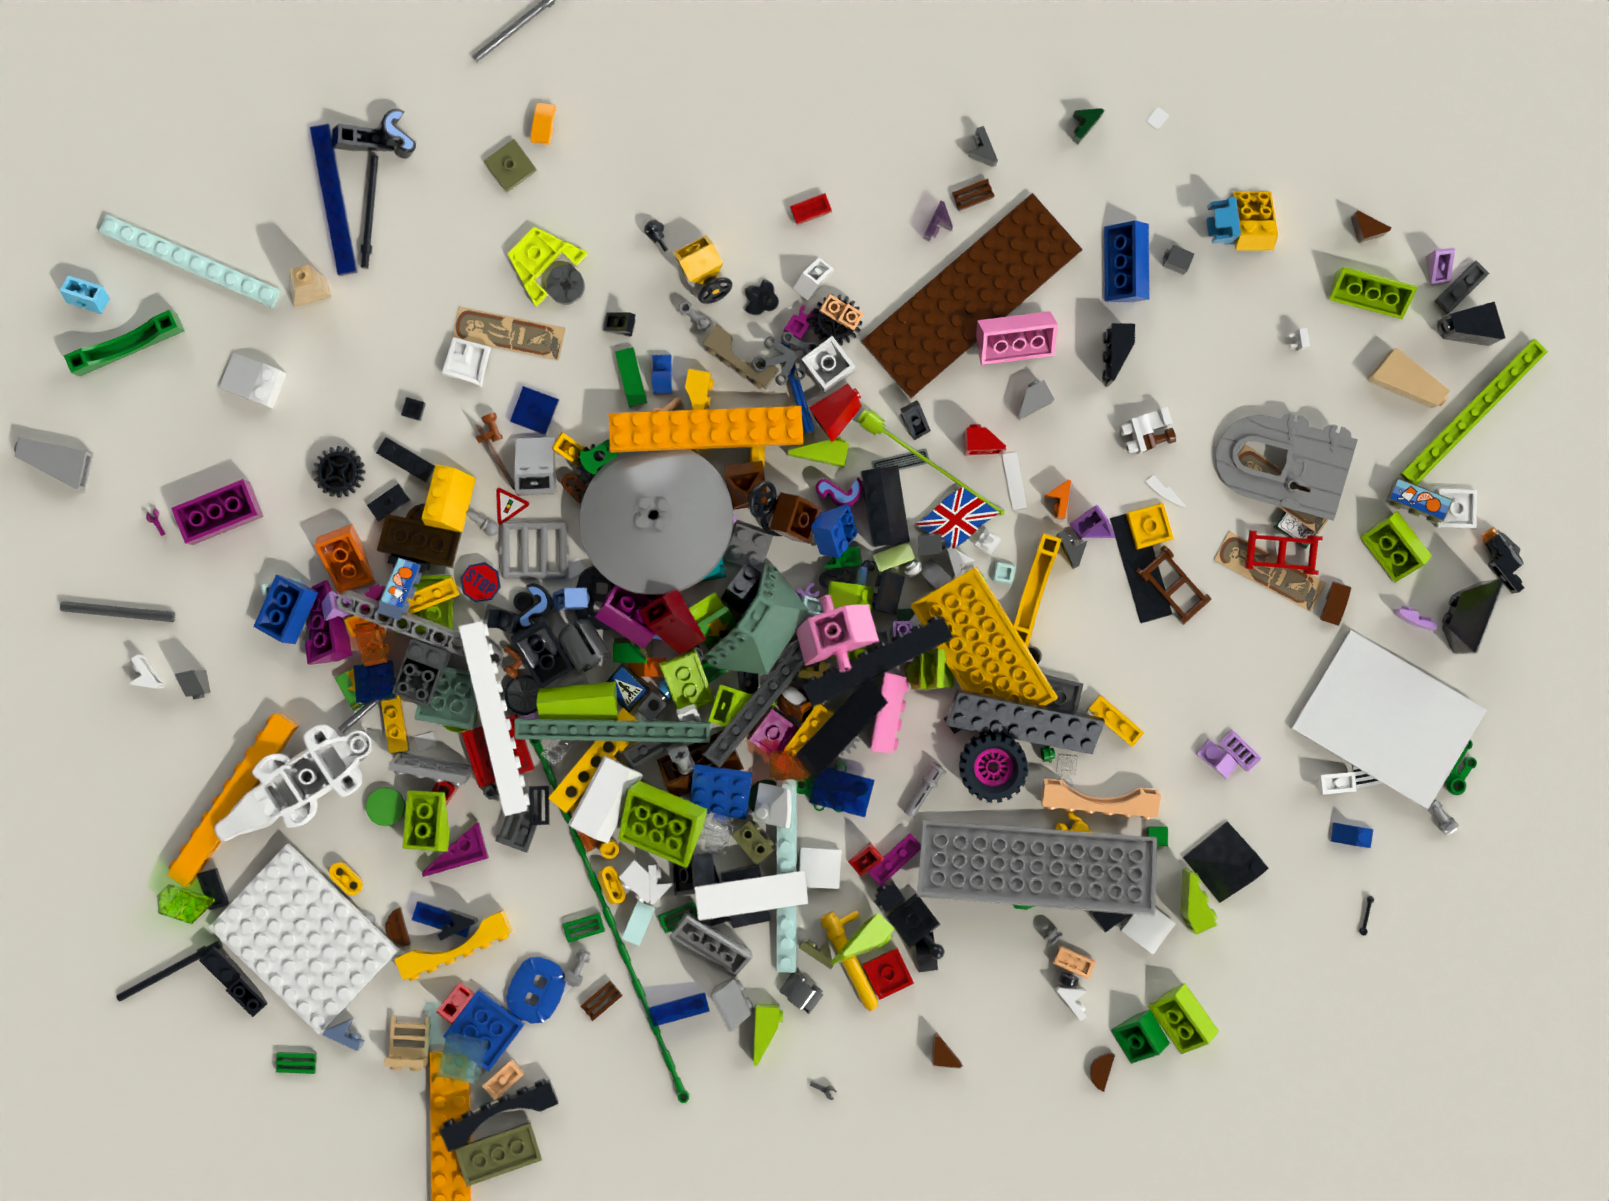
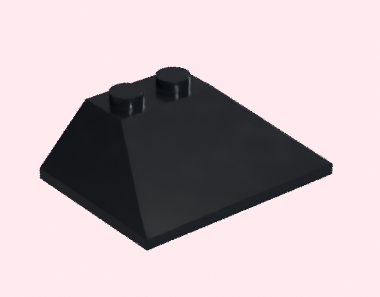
[1442,579,1504,654]

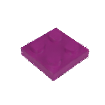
[747,708,799,760]

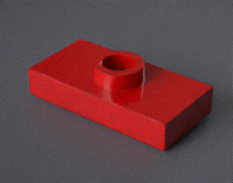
[790,193,832,225]

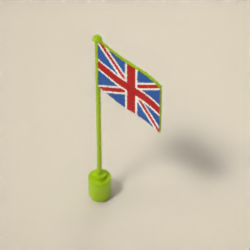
[857,409,1005,549]

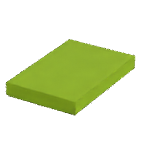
[659,649,715,710]

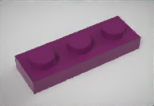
[868,833,921,886]

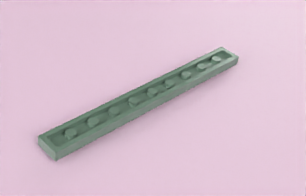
[515,718,710,743]

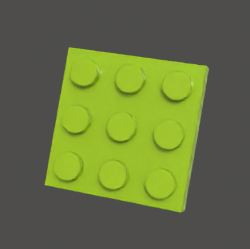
[395,575,454,634]

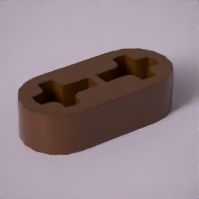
[561,473,587,504]

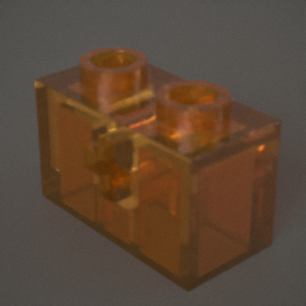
[355,622,391,667]

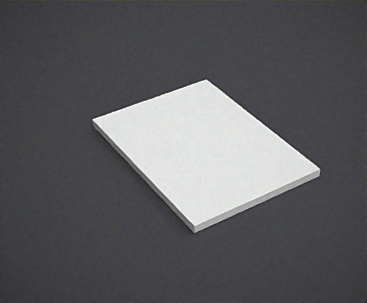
[1291,630,1487,809]

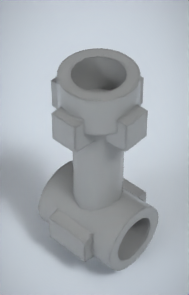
[679,302,711,332]
[1428,799,1459,835]
[564,950,591,987]

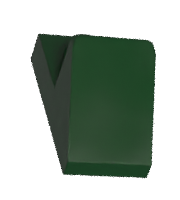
[1073,108,1105,145]

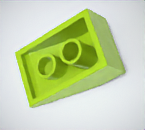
[402,790,450,852]
[830,913,895,965]

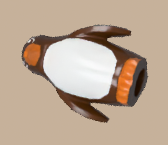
[776,686,813,724]

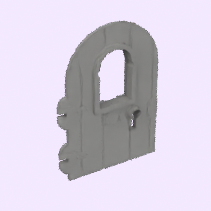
[1216,413,1358,521]

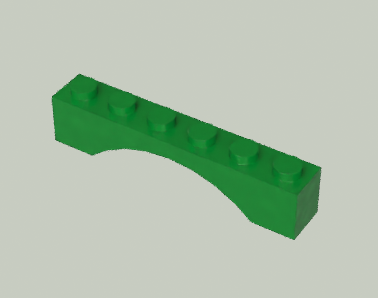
[64,310,184,377]

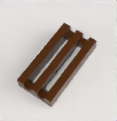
[952,179,995,211]
[580,980,623,1021]

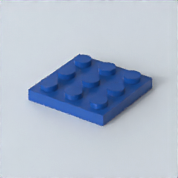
[690,764,753,819]
[443,989,525,1072]

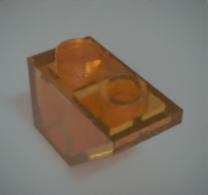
[770,750,810,781]

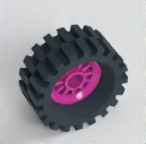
[959,733,1028,803]

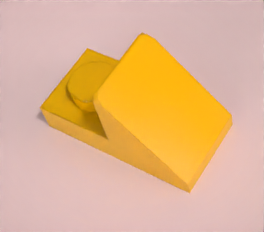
[551,432,584,467]

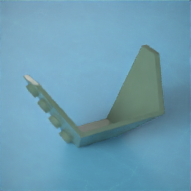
[703,562,809,675]

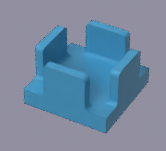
[1206,197,1241,244]

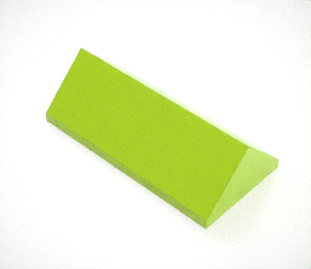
[1329,267,1418,319]
[537,681,618,720]

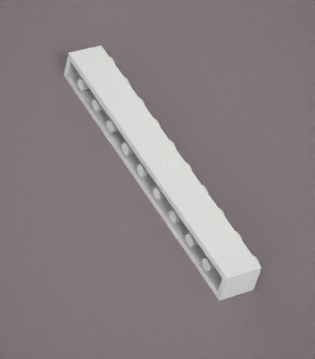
[459,621,530,816]

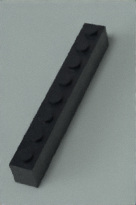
[803,615,953,707]

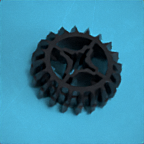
[811,294,862,346]
[312,446,366,498]

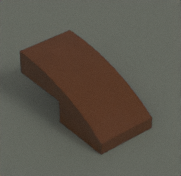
[1320,581,1351,626]

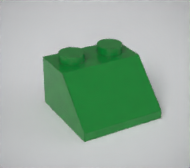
[1111,1010,1170,1064]

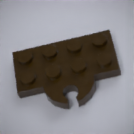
[377,503,462,568]

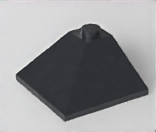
[1183,821,1269,903]

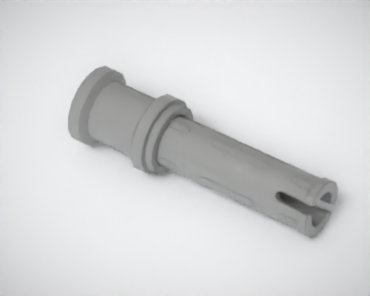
[903,762,947,819]

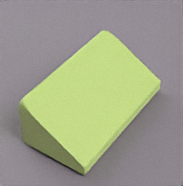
[873,542,915,573]

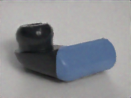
[856,559,876,586]

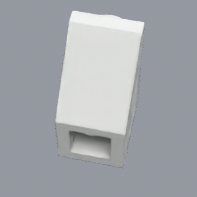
[619,859,650,904]

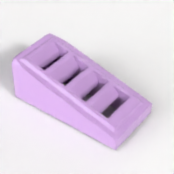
[1219,730,1262,771]

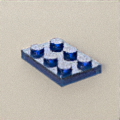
[809,767,875,817]

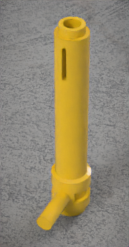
[820,910,879,1011]

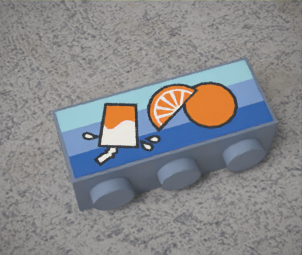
[378,558,422,620]

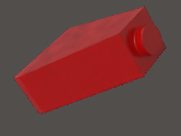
[809,383,862,442]

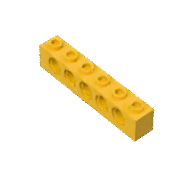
[548,708,638,813]

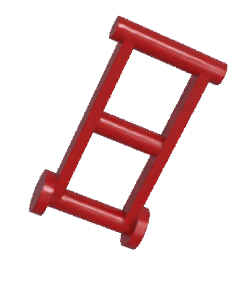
[1245,530,1323,575]

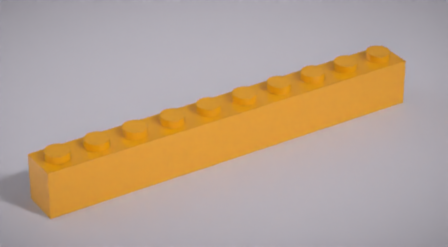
[167,713,299,888]

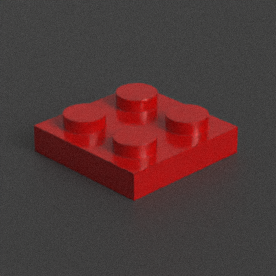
[863,947,914,1000]

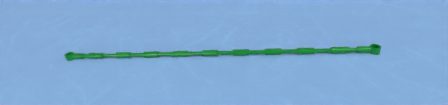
[529,739,690,1103]

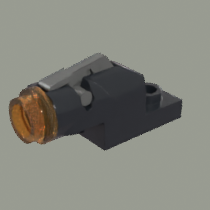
[1481,527,1524,594]

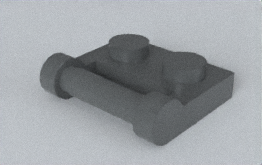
[495,811,538,853]

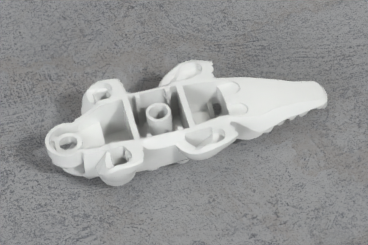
[214,725,374,841]

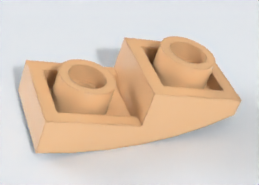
[819,294,864,331]

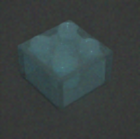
[438,1033,488,1084]

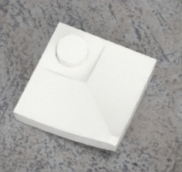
[442,337,491,387]
[753,783,792,828]

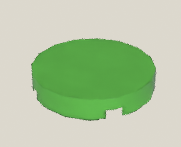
[366,787,406,826]

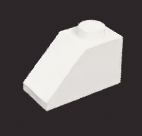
[793,258,834,300]

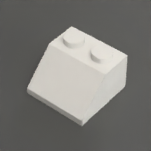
[802,336,855,393]

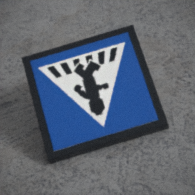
[606,663,650,713]

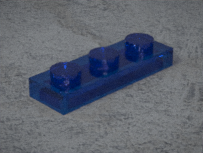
[411,901,471,938]
[648,992,710,1027]

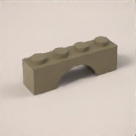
[703,325,779,390]

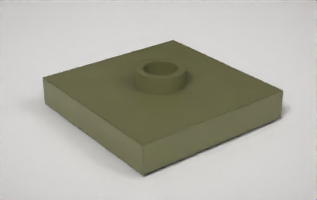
[484,139,537,192]

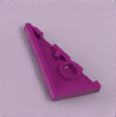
[422,822,489,877]

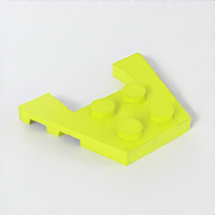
[508,227,588,307]

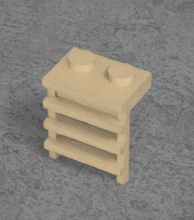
[384,1015,431,1071]

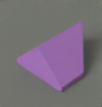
[1070,505,1115,539]

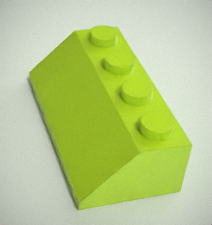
[828,581,874,661]

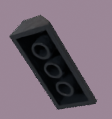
[860,466,910,547]

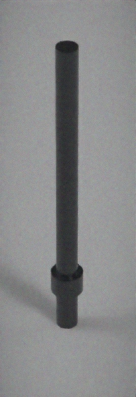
[360,155,379,269]
[116,940,223,1002]

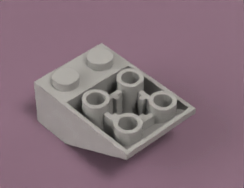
[514,437,557,496]

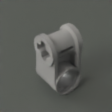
[665,742,695,774]

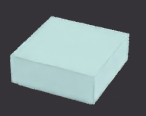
[993,562,1016,585]

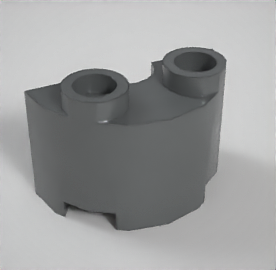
[779,972,823,1014]

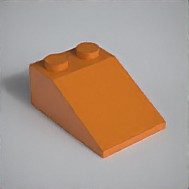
[314,524,375,595]

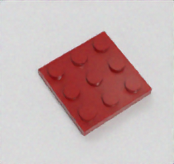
[461,714,535,788]

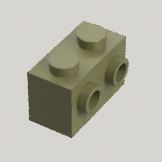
[732,820,775,866]

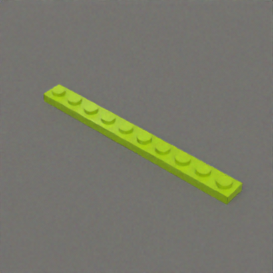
[1400,338,1548,485]

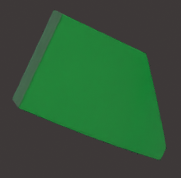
[824,546,862,569]
[613,643,647,663]

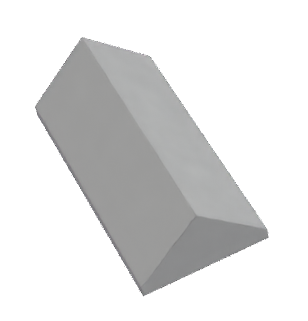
[670,910,753,977]

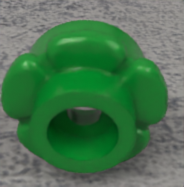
[1041,746,1055,763]

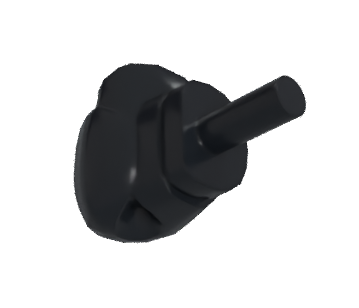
[644,220,668,252]

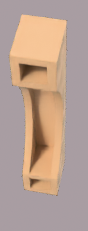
[1040,778,1161,819]

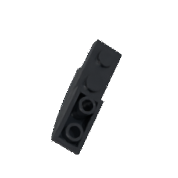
[199,946,268,1017]

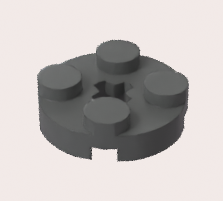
[546,266,585,305]

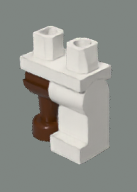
[1120,407,1176,454]

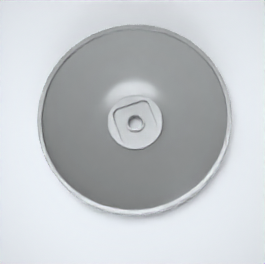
[579,449,734,596]

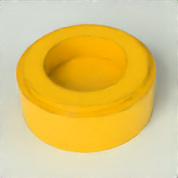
[600,838,619,859]

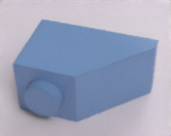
[553,588,590,612]

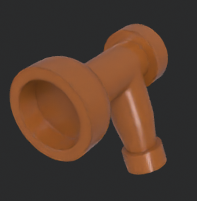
[476,412,503,443]
[503,645,524,679]

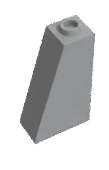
[14,438,93,491]

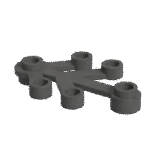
[751,332,818,385]

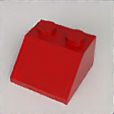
[963,424,1006,456]

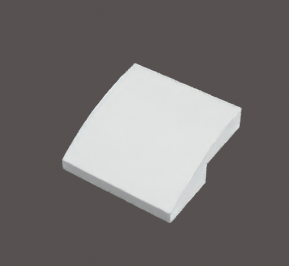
[799,847,842,889]
[1120,908,1176,954]

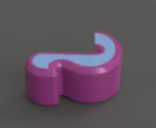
[816,477,863,507]

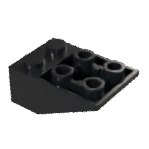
[1102,323,1135,387]

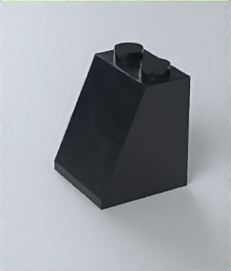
[1437,301,1506,346]

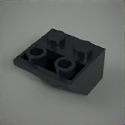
[871,570,905,615]

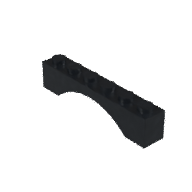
[439,1078,559,1152]

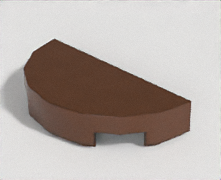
[385,907,411,946]
[1089,1053,1115,1092]

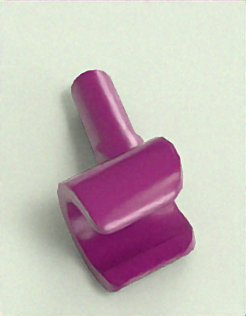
[146,509,165,536]

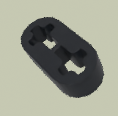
[819,567,855,588]

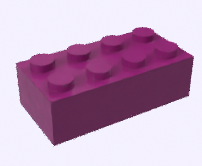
[171,479,264,545]

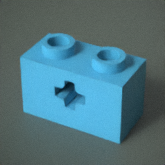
[59,275,110,314]

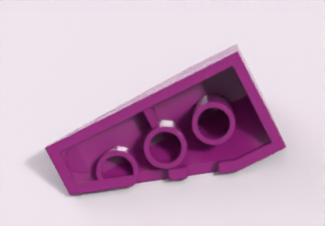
[305,580,352,665]

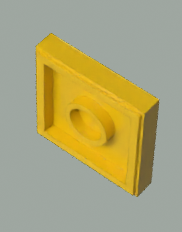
[1126,503,1174,550]

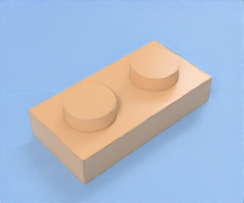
[482,1059,525,1101]

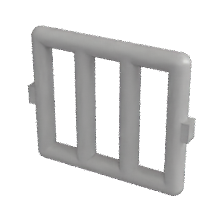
[499,522,569,579]

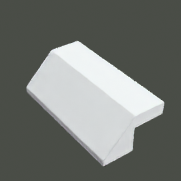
[568,756,643,843]

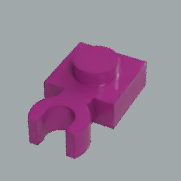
[783,305,814,340]

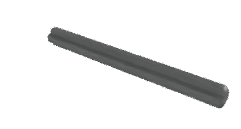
[60,601,175,622]

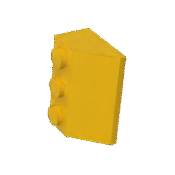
[422,464,476,533]

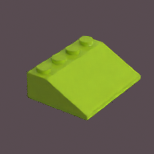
[618,781,707,868]

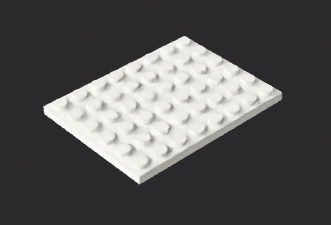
[208,843,399,1034]

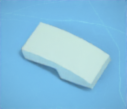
[621,901,655,947]

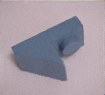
[322,1019,365,1051]

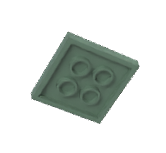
[414,667,478,730]

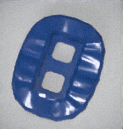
[506,957,566,1024]

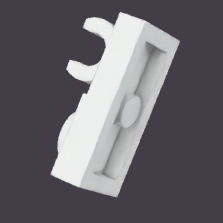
[1315,772,1357,795]

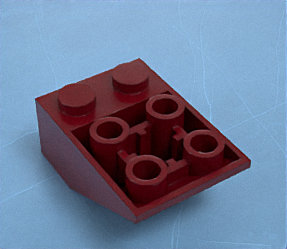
[639,589,706,655]

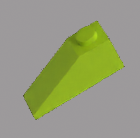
[788,438,849,468]
[753,1004,783,1066]

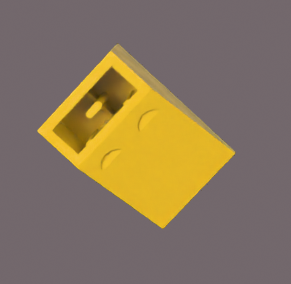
[1233,192,1278,250]

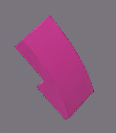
[361,584,386,611]

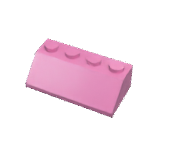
[976,311,1058,365]

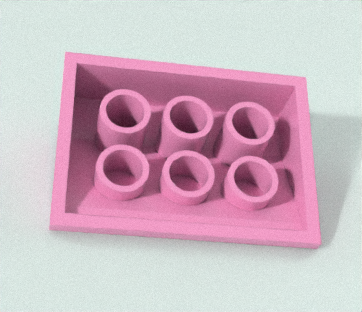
[869,673,909,753]

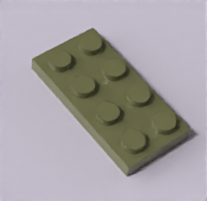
[455,1122,542,1187]

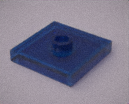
[510,386,560,435]

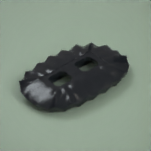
[575,566,615,630]

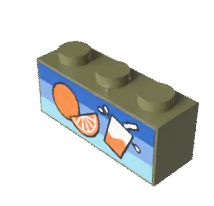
[1386,478,1453,524]

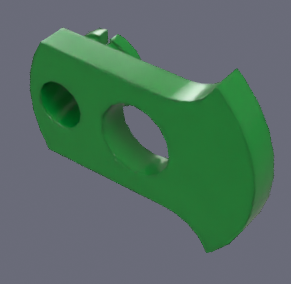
[580,439,618,475]

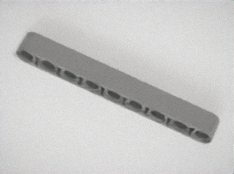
[337,590,504,667]

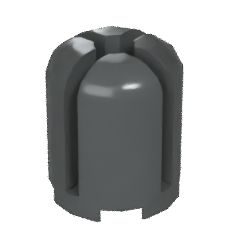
[558,619,611,674]

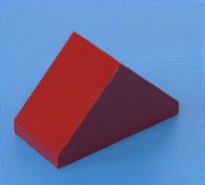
[848,842,884,876]

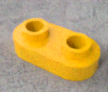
[329,862,364,896]
[598,866,625,905]

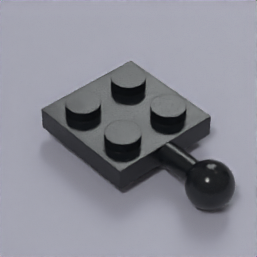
[887,893,945,960]

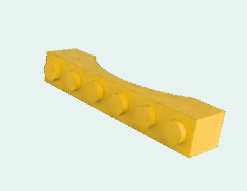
[685,369,715,455]
[1013,533,1062,648]
[394,910,513,981]

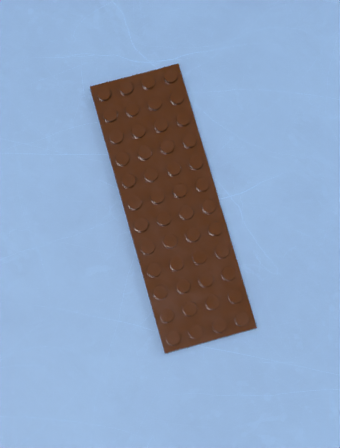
[861,193,1083,399]

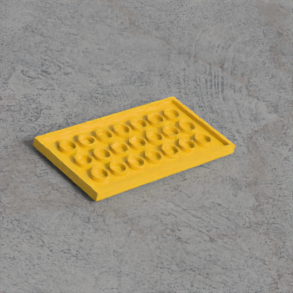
[910,566,1058,706]

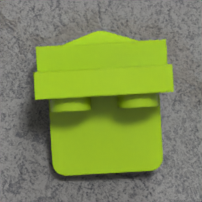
[904,649,954,690]

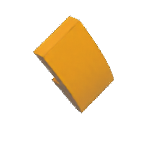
[530,103,556,145]

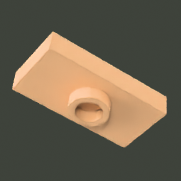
[1052,945,1096,979]

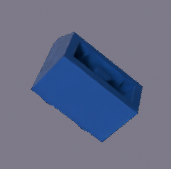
[811,504,858,558]

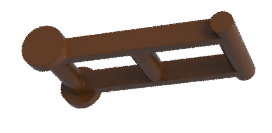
[1135,545,1212,625]

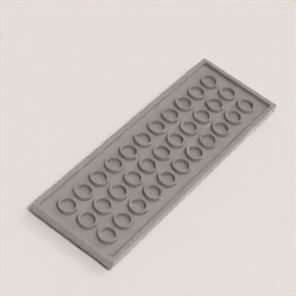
[917,820,1157,916]

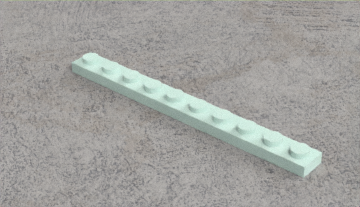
[98,215,281,308]
[777,778,797,973]

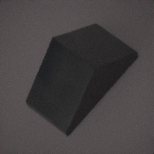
[915,931,938,972]

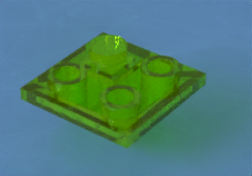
[157,884,215,924]

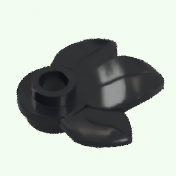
[745,279,779,315]

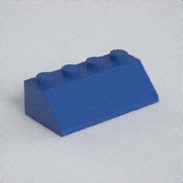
[1104,220,1149,302]

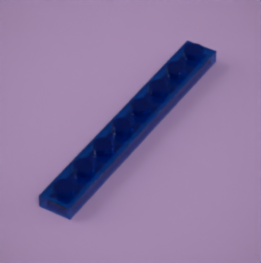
[310,124,358,276]

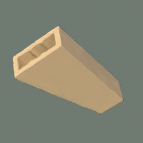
[289,264,331,307]
[1367,347,1450,408]

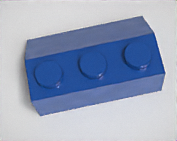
[253,574,318,645]

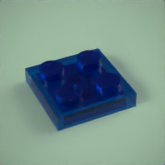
[353,660,397,705]

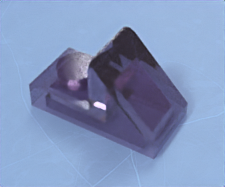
[923,200,953,242]

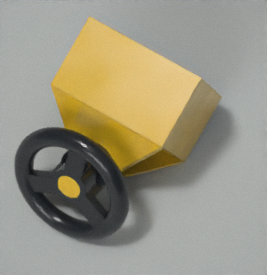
[673,235,733,304]

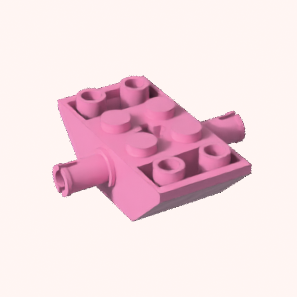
[796,595,879,672]

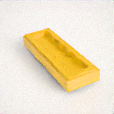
[381,694,409,753]

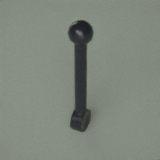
[1359,896,1374,936]

